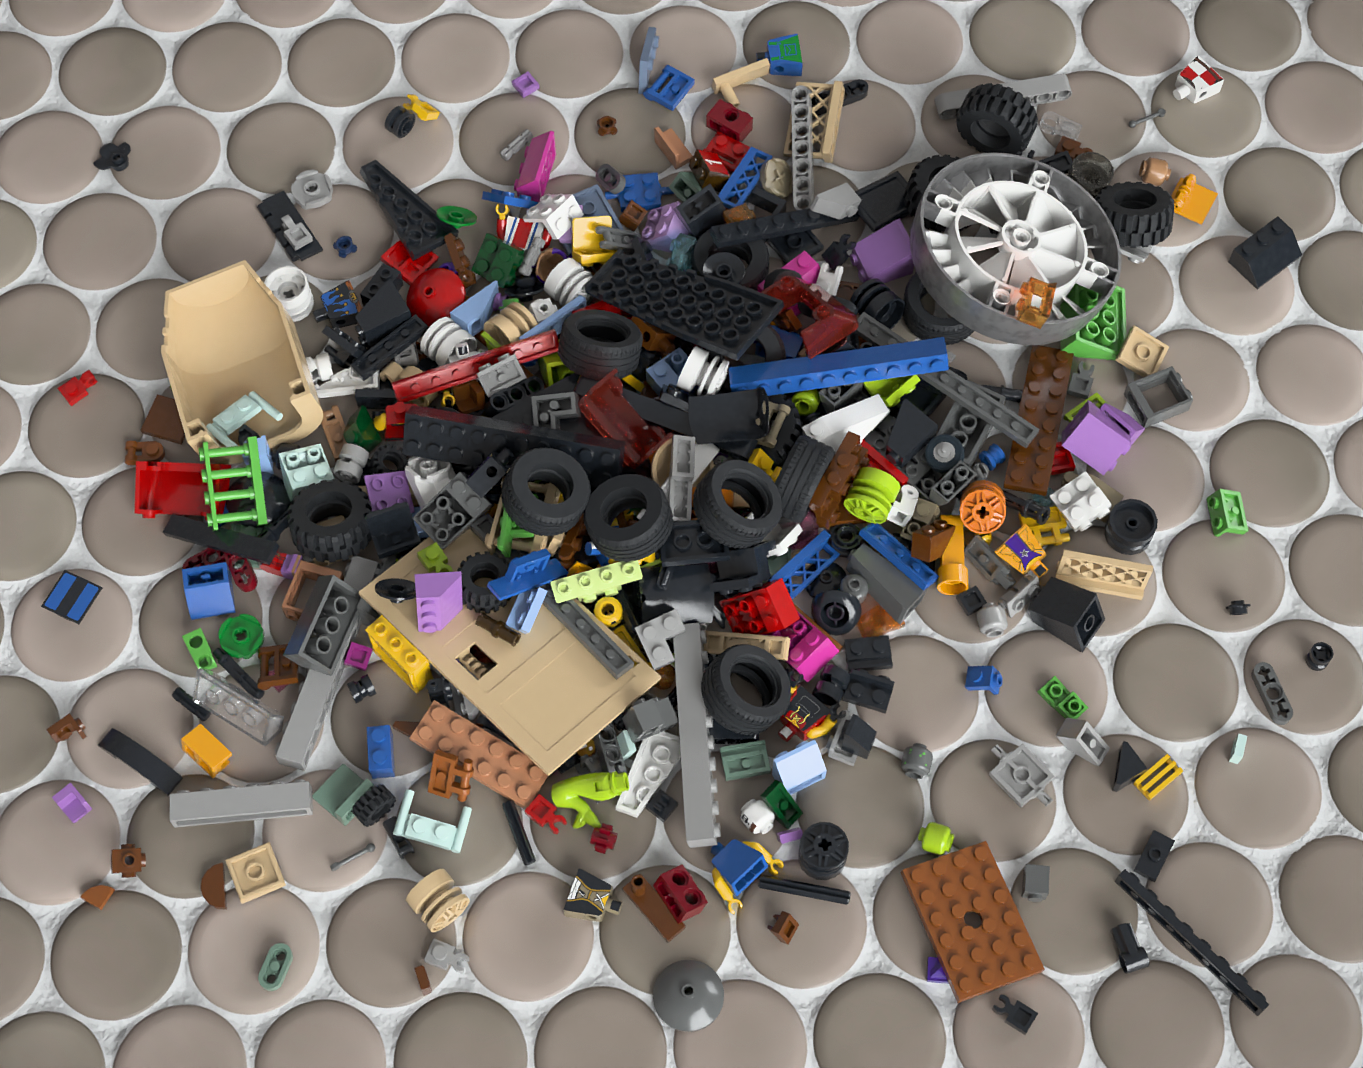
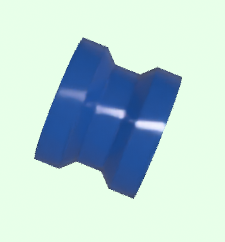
[979,443,1006,471]

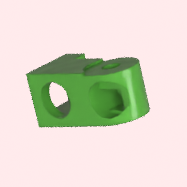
[182,628,218,674]

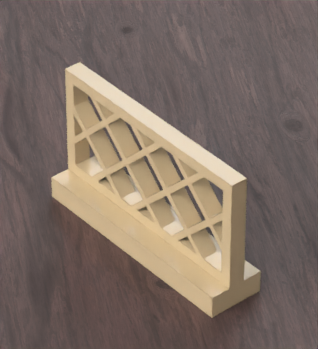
[783,81,845,163]
[1055,550,1153,600]

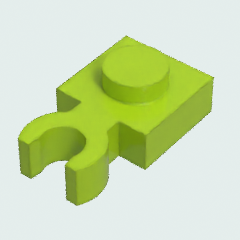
[417,542,453,573]

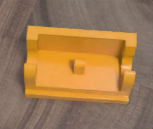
[181,723,232,778]

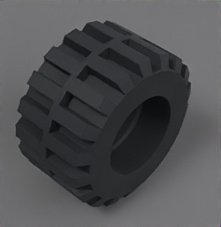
[457,551,511,614]

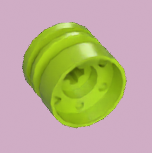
[844,467,901,524]

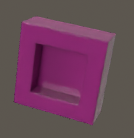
[344,642,373,671]

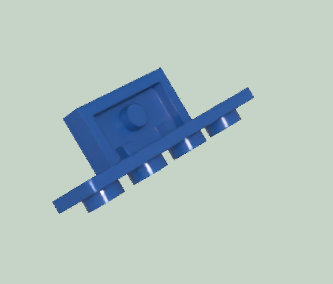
[487,548,568,601]

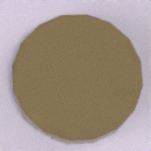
[760,158,793,198]

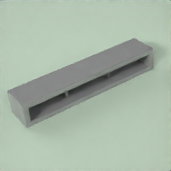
[170,779,313,828]

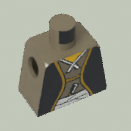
[563,869,623,922]

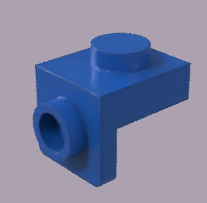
[965,665,1003,695]

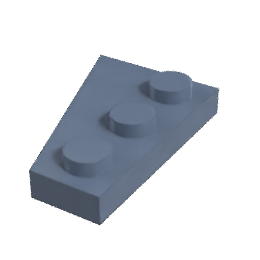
[639,27,659,94]

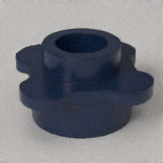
[333,236,357,258]

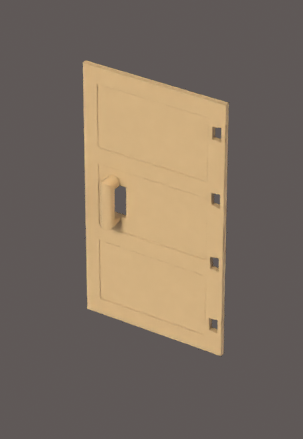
[359,527,661,776]

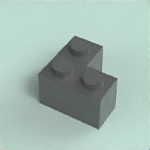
[531,392,581,430]
[622,697,679,743]

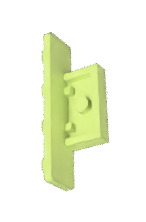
[551,560,643,603]

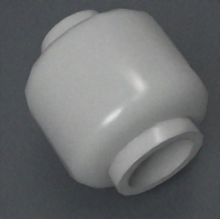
[976,603,1008,637]

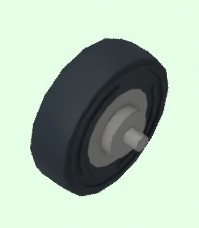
[925,434,964,474]

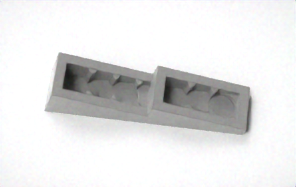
[668,435,695,522]

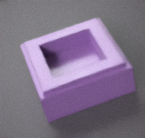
[512,71,540,98]
[776,827,803,844]

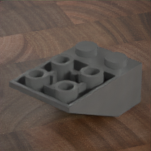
[413,472,495,550]

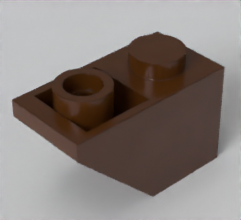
[911,520,956,562]

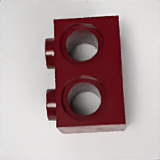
[653,864,708,924]

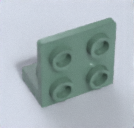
[312,764,374,826]

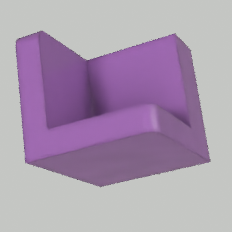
[52,782,92,823]

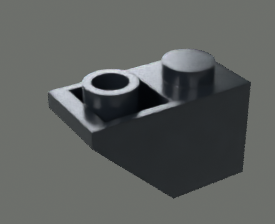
[840,714,877,759]

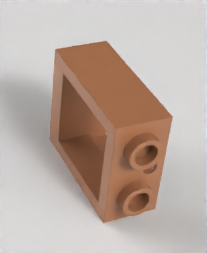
[281,560,344,621]

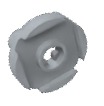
[291,170,333,210]

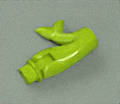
[551,771,629,829]

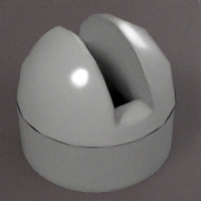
[972,462,989,481]

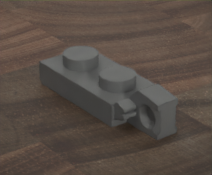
[964,535,1016,589]

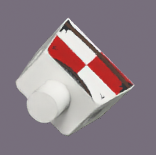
[1173,55,1224,103]

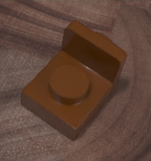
[46,713,87,743]

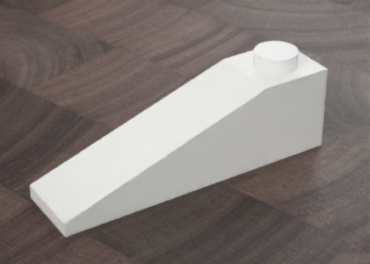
[802,394,890,454]

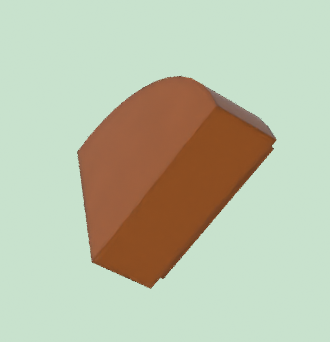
[80,885,115,910]

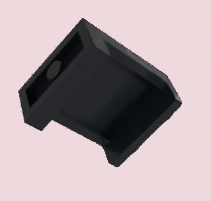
[887,376,947,418]

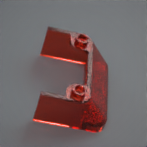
[761,276,859,359]
[578,368,674,469]

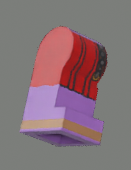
[260,551,304,580]

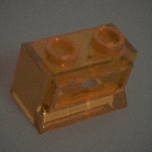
[1015,277,1057,329]

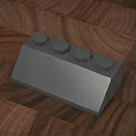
[936,379,1006,468]
[283,575,361,676]

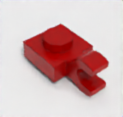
[57,370,98,406]

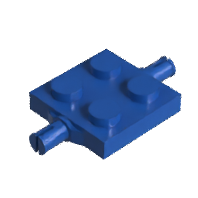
[605,172,674,212]

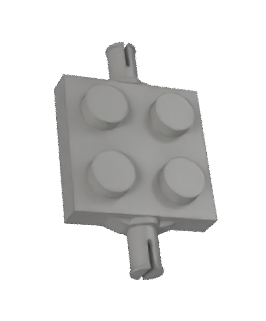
[989,744,1055,808]

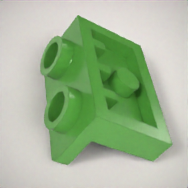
[1206,489,1249,537]

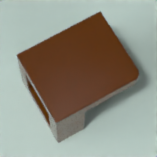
[452,380,485,414]

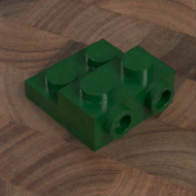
[471,233,525,288]

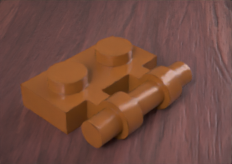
[428,749,474,802]

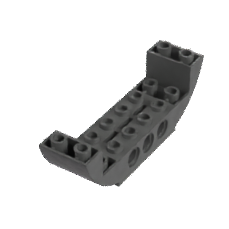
[819,382,977,506]

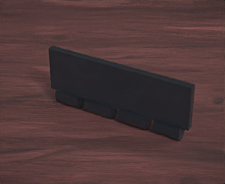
[257,191,323,262]

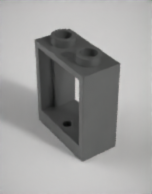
[1124,366,1193,428]

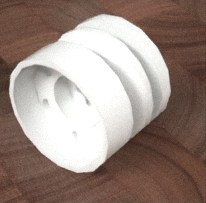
[544,258,594,307]
[264,266,314,322]
[420,317,477,366]
[677,346,729,396]

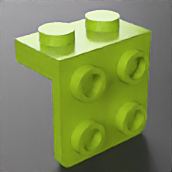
[863,375,920,407]

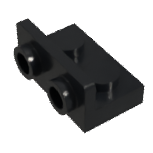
[842,669,895,714]

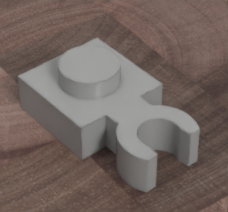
[424,938,470,973]

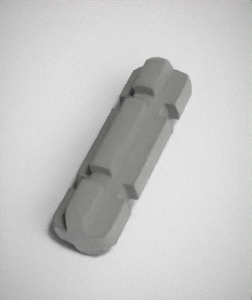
[500,129,533,161]
[519,237,545,276]

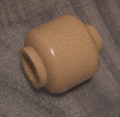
[1139,157,1171,186]

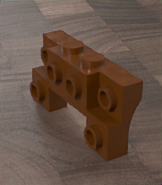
[809,431,870,530]

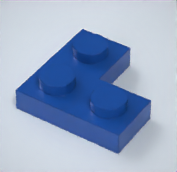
[482,189,539,209]

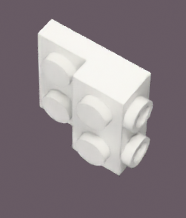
[1050,471,1111,532]

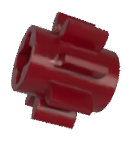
[590,823,618,854]

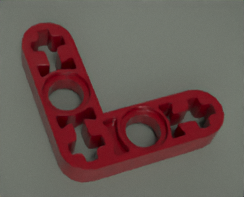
[182,548,258,592]

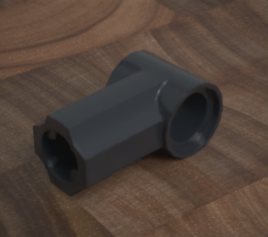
[1111,923,1149,974]

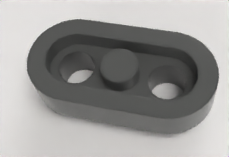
[596,164,626,194]

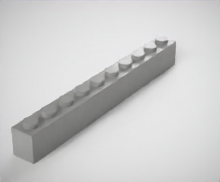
[274,556,381,771]
[673,623,721,848]

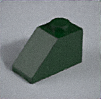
[343,405,382,453]

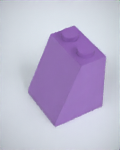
[850,219,914,283]
[1062,400,1131,476]

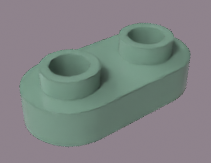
[258,943,293,991]

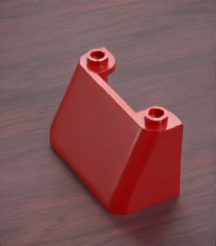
[135,461,232,521]

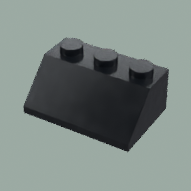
[1228,216,1302,290]

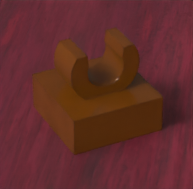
[767,911,799,945]

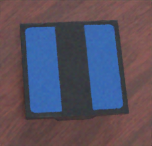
[41,570,103,625]

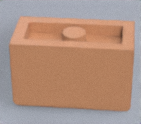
[654,126,692,169]

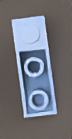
[450,280,499,336]

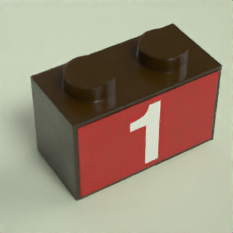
[689,149,730,192]

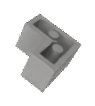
[635,609,686,671]

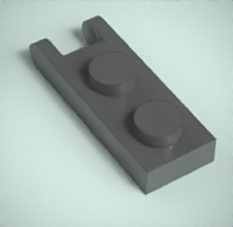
[595,226,641,253]

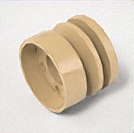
[483,302,538,346]
[406,869,470,932]

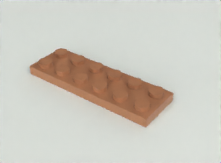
[410,700,548,809]

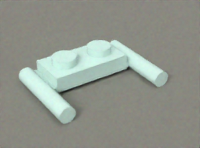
[206,391,283,447]
[393,789,472,853]

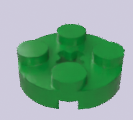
[218,614,265,659]

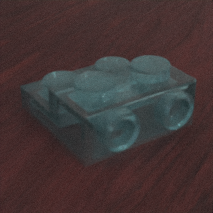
[666,233,696,272]

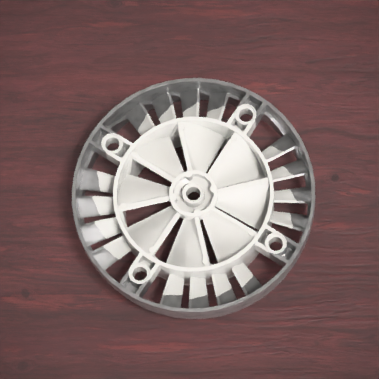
[910,153,1121,345]

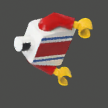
[496,204,552,258]

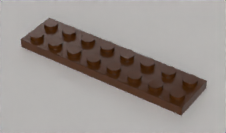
[1003,345,1074,496]

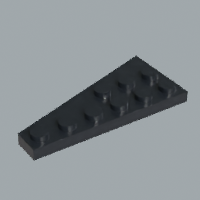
[360,160,459,261]

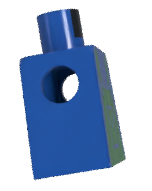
[756,34,803,76]

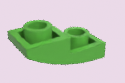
[1037,676,1088,719]

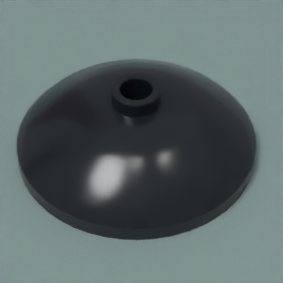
[226,472,291,528]

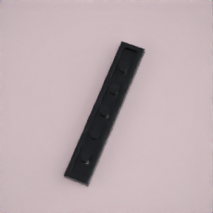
[163,514,280,565]

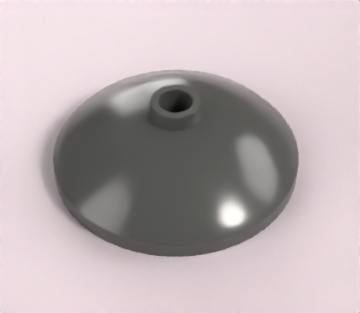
[653,960,724,1032]

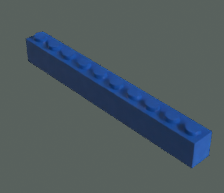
[729,337,949,396]

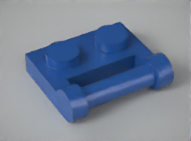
[643,65,695,111]

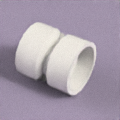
[305,352,333,384]

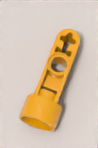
[937,515,968,595]

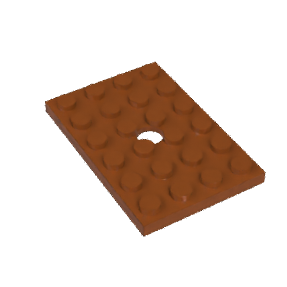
[901,841,1045,1003]

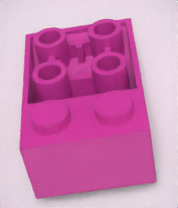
[764,611,839,683]

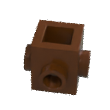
[111,844,146,878]

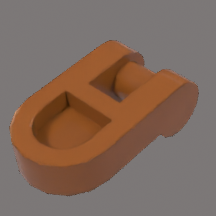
[125,441,165,465]

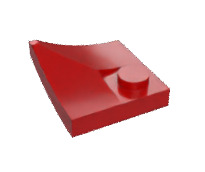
[380,240,439,286]

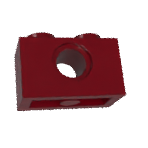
[706,99,753,143]

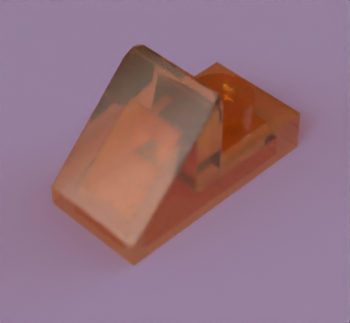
[857,605,905,638]

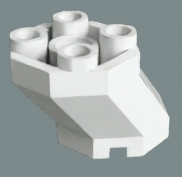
[405,456,456,509]

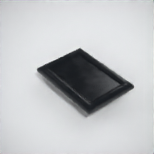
[855,170,910,233]

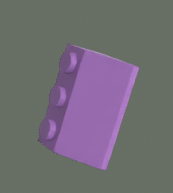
[415,571,463,633]

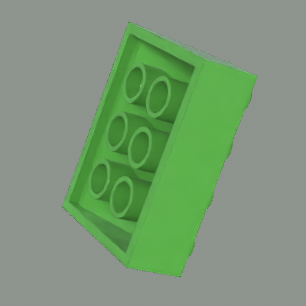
[1060,283,1126,360]

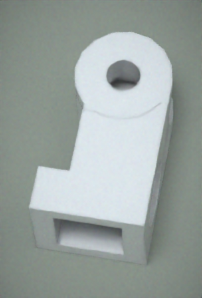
[887,485,919,528]

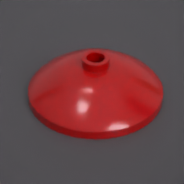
[406,268,466,327]

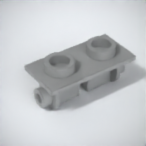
[998,575,1041,618]

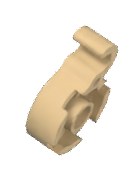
[379,362,438,407]

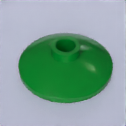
[436,206,477,229]

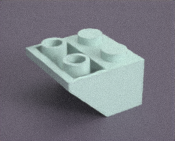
[279,443,334,501]

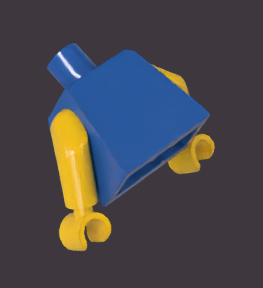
[711,839,784,914]

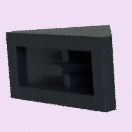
[1113,741,1147,792]

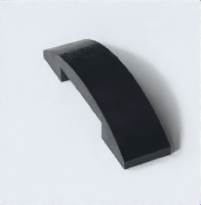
[98,728,183,796]

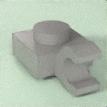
[281,215,313,251]

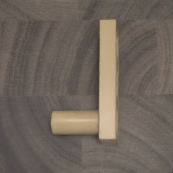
[712,58,770,108]

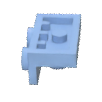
[505,587,547,634]

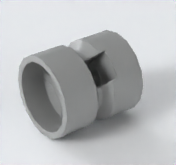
[332,443,369,484]

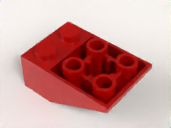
[719,578,800,635]

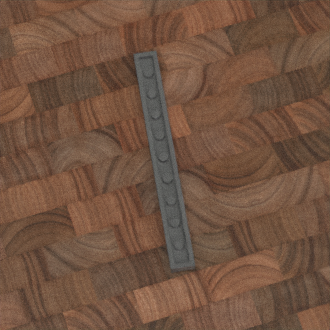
[851,312,1039,448]
[471,513,634,680]

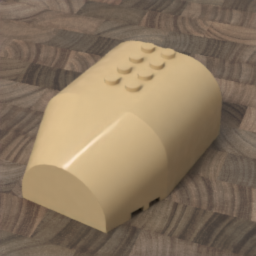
[161,260,323,464]

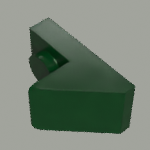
[760,780,803,829]

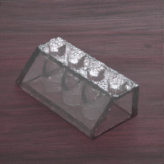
[193,668,284,746]

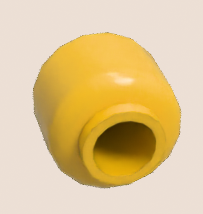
[594,596,623,628]

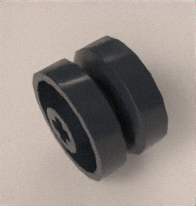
[1104,499,1158,555]

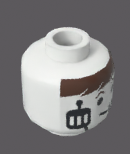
[740,799,775,834]

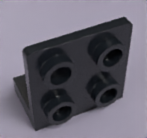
[355,370,397,409]

